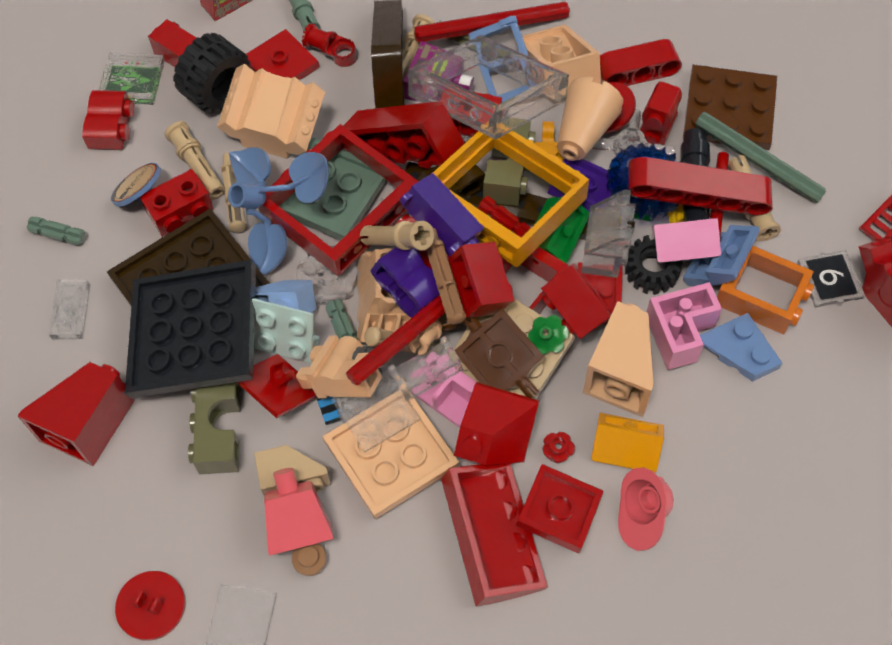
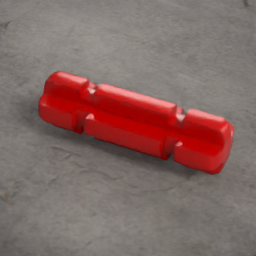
[478,196,531,237]

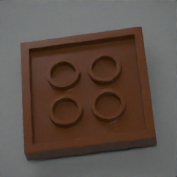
[683,64,777,151]

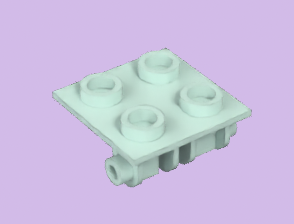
[252,298,319,363]

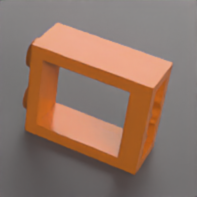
[717,246,814,335]

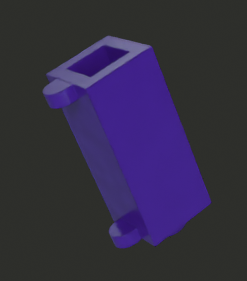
[400,173,484,257]

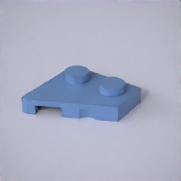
[700,313,783,381]

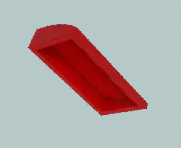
[441,463,548,607]

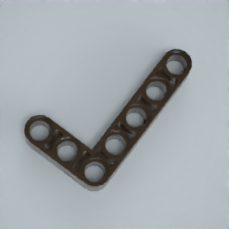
[371,0,405,108]

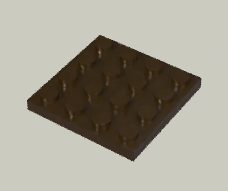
[106,209,270,306]

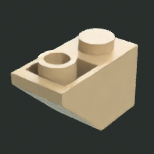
[254,445,331,496]

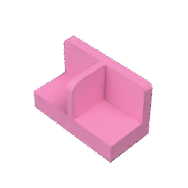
[652,218,721,263]
[411,352,476,427]

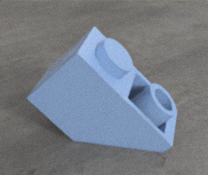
[255,280,316,313]

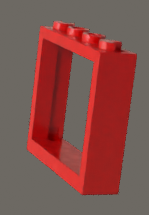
[258,124,419,276]

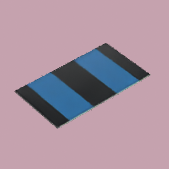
[316,396,343,426]

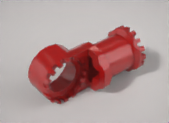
[301,24,357,67]

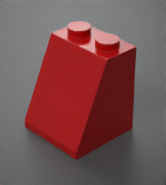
[18,362,134,466]

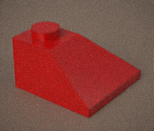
[453,382,540,465]

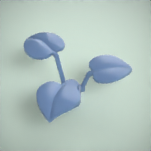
[228,147,328,275]

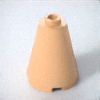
[557,76,623,161]

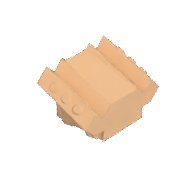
[217,64,325,159]
[356,248,411,342]

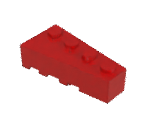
[344,101,465,168]

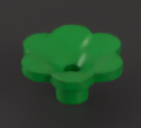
[528,315,569,355]

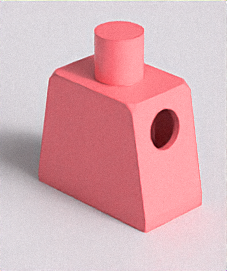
[264,468,333,556]

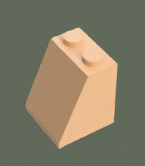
[583,301,654,417]

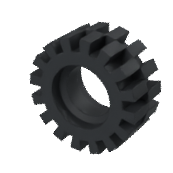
[625,235,683,295]

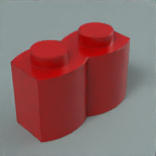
[638,81,682,149]
[82,90,134,150]

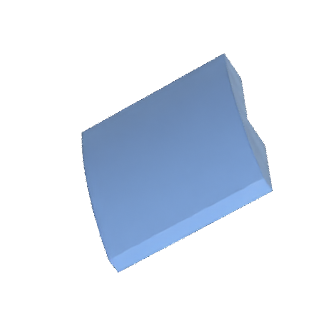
[683,225,760,286]

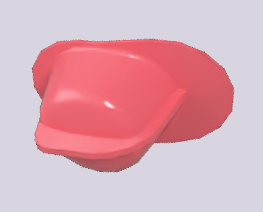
[618,467,674,551]

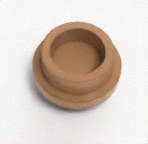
[292,543,326,576]

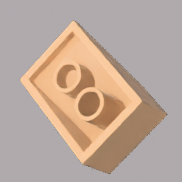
[515,24,601,99]

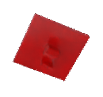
[236,354,317,419]

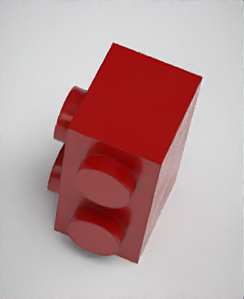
[140,169,214,237]
[448,242,515,318]
[541,263,612,339]

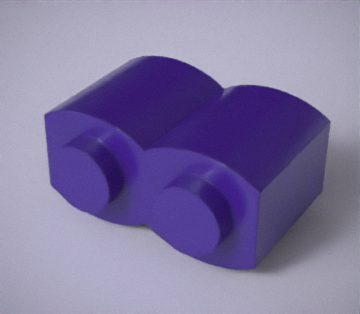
[370,247,440,318]

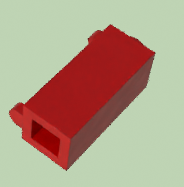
[148,19,197,67]

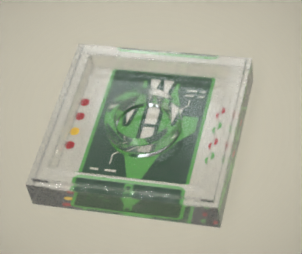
[98,52,165,105]

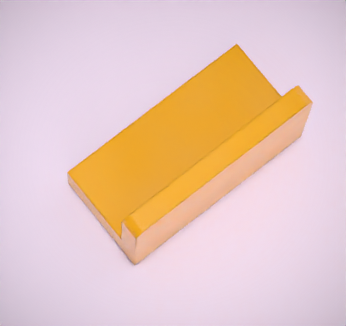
[591,412,664,473]

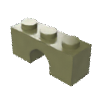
[483,115,536,206]
[188,382,241,475]

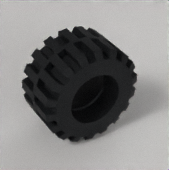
[173,33,250,113]

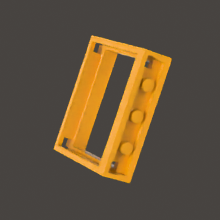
[433,118,589,268]

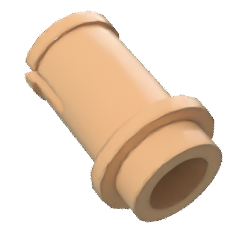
[408,319,442,355]

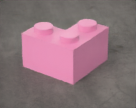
[646,282,722,370]

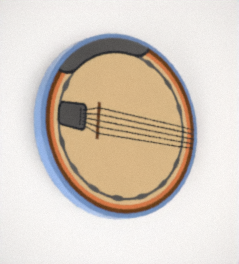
[111,163,161,207]

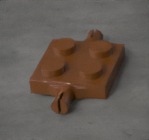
[453,309,546,399]

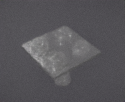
[331,367,421,452]

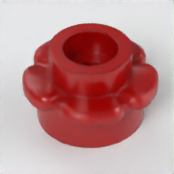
[542,432,575,463]

